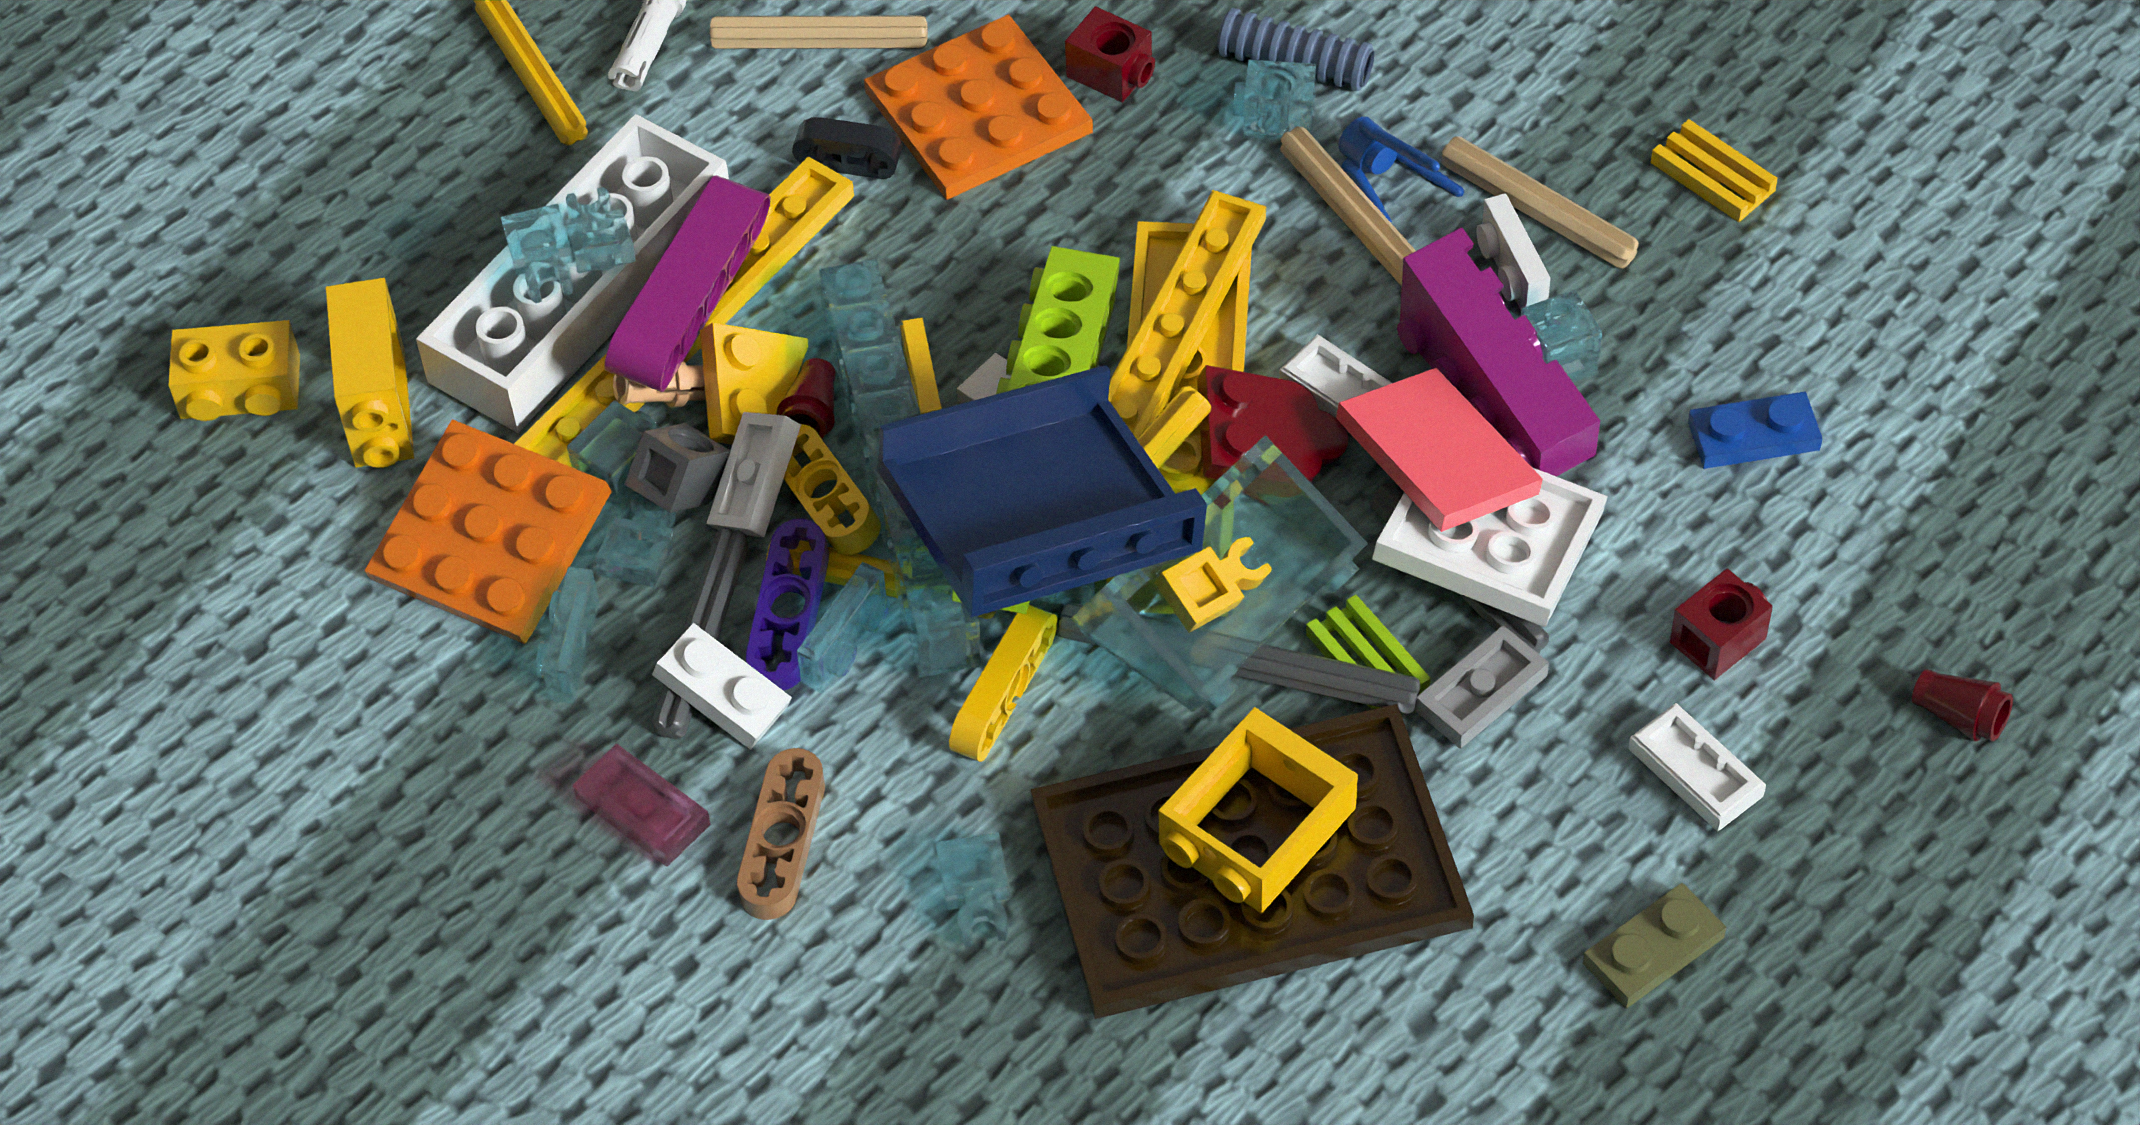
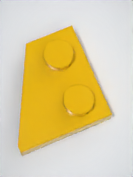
[700,322,808,445]

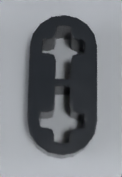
[792,117,903,180]

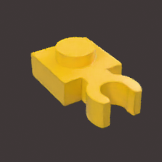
[1154,537,1272,633]

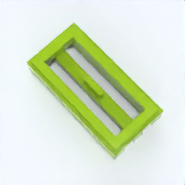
[1306,594,1431,710]

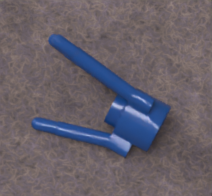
[1338,117,1464,224]

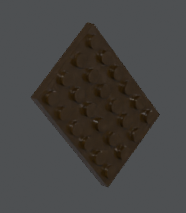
[1030,704,1474,1019]

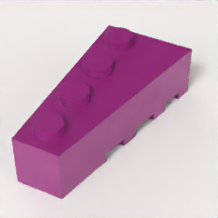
[1397,227,1600,477]

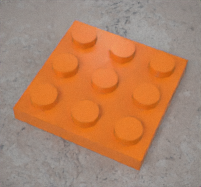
[864,14,1093,200]
[364,419,612,644]

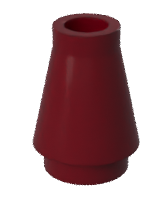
[776,358,836,439]
[1912,669,2013,741]

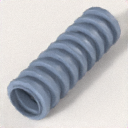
[1217,8,1375,91]

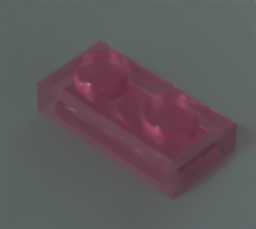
[573,743,711,867]

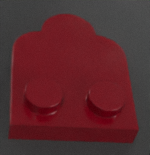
[1197,365,1348,492]

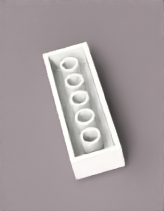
[416,114,729,433]

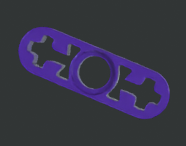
[746,519,829,691]

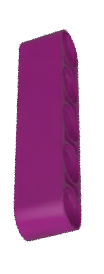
[605,175,771,392]

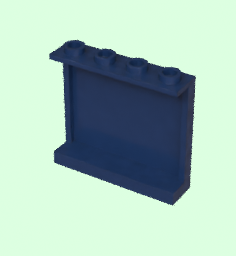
[878,365,1207,618]

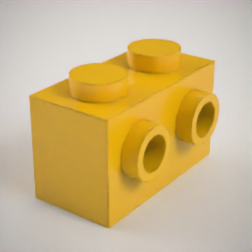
[168,320,300,421]

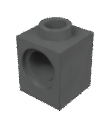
[625,423,730,513]

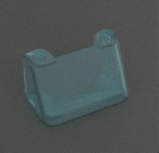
[1070,435,1368,713]

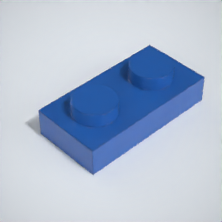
[1688,391,1823,469]

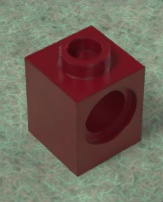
[1065,6,1155,103]
[1669,568,1773,681]

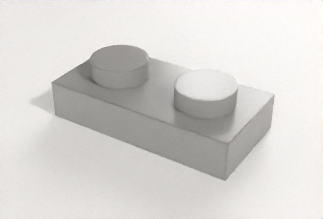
[1415,625,1549,749]

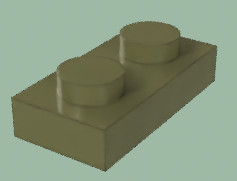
[1583,882,1726,1009]

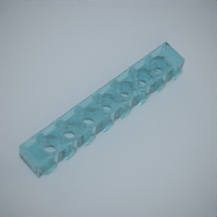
[819,259,980,678]

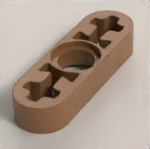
[737,748,825,920]

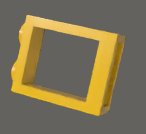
[326,278,415,468]
[1158,707,1358,914]

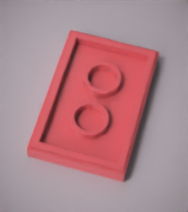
[1336,368,1543,532]

